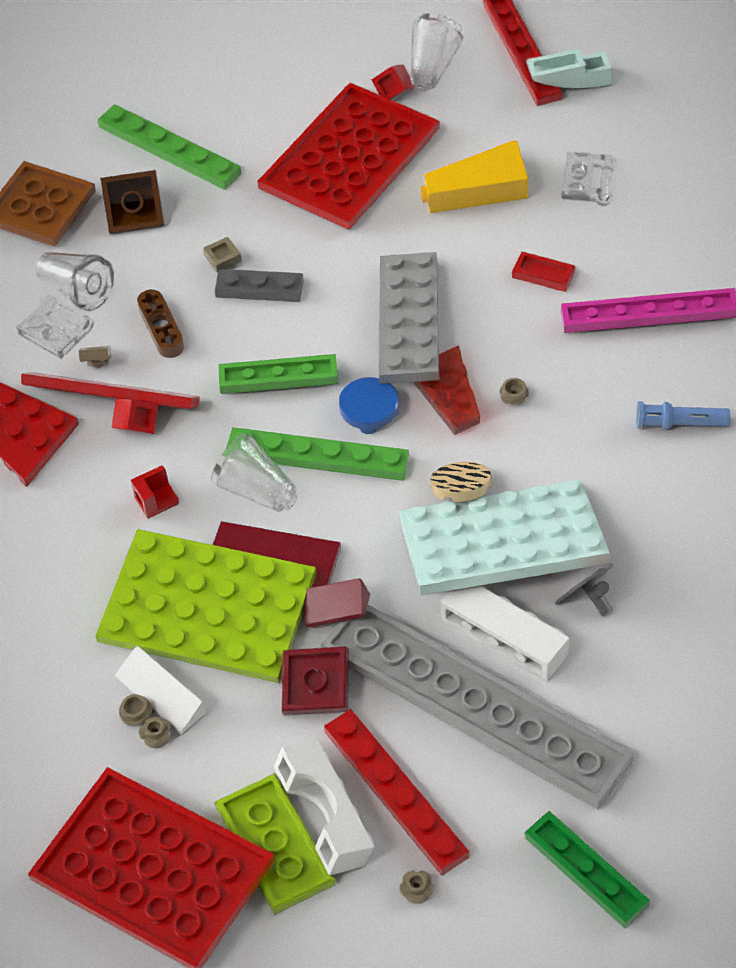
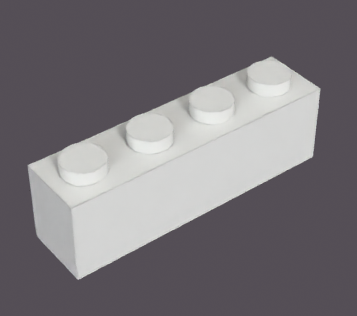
[440,585,569,682]

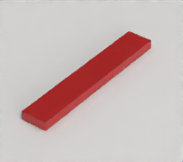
[483,0,562,106]
[21,372,200,409]

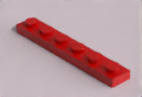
[324,709,469,876]

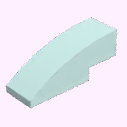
[527,49,612,88]

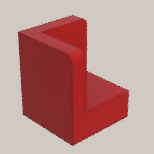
[371,64,416,100]
[111,399,158,434]
[130,465,179,519]

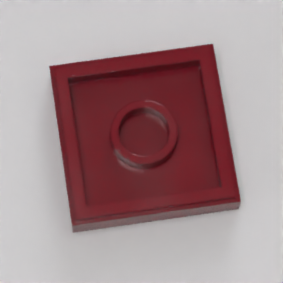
[281,646,349,715]

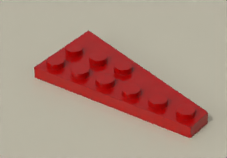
[0,382,78,487]

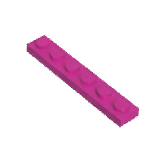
[561,288,736,333]

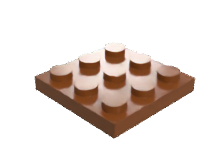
[0,161,96,247]

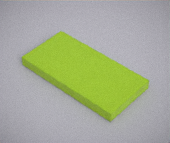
[214,773,336,915]

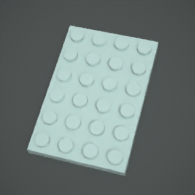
[399,480,610,596]

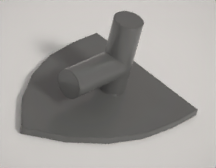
[554,563,613,616]

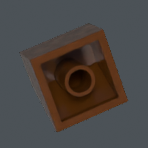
[100,170,164,233]

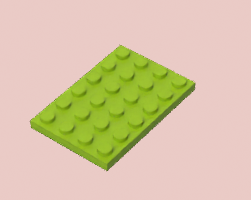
[95,529,316,683]

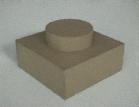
[203,236,242,273]
[78,345,112,366]

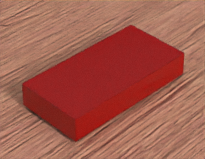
[512,251,576,292]

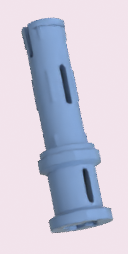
[636,401,730,429]

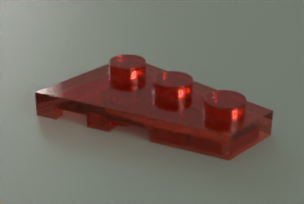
[413,345,480,435]

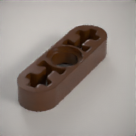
[137,289,184,358]

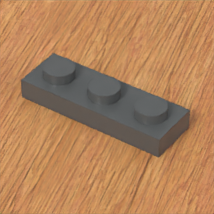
[214,269,304,302]

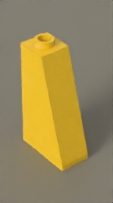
[420,140,528,213]

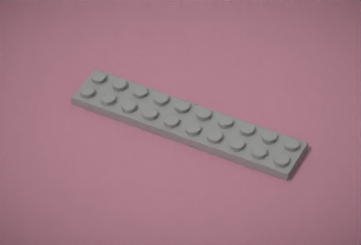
[321,605,634,810]

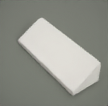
[115,646,205,735]

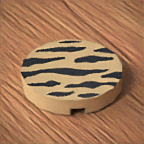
[430,462,492,503]

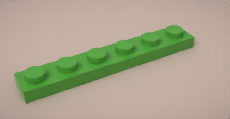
[97,104,241,190]
[225,427,410,481]

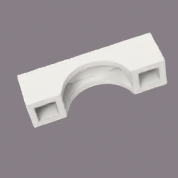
[274,739,374,875]

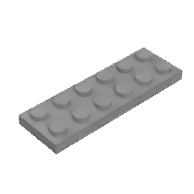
[379,252,439,384]

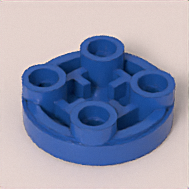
[339,377,399,434]

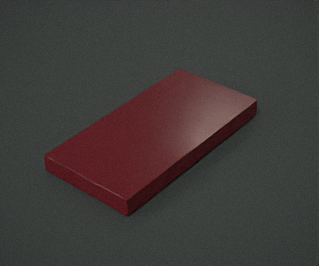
[213,521,341,588]

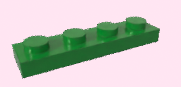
[525,811,650,929]

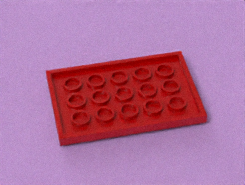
[257,82,440,230]
[28,767,276,968]

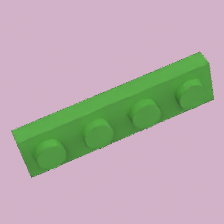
[218,354,338,394]

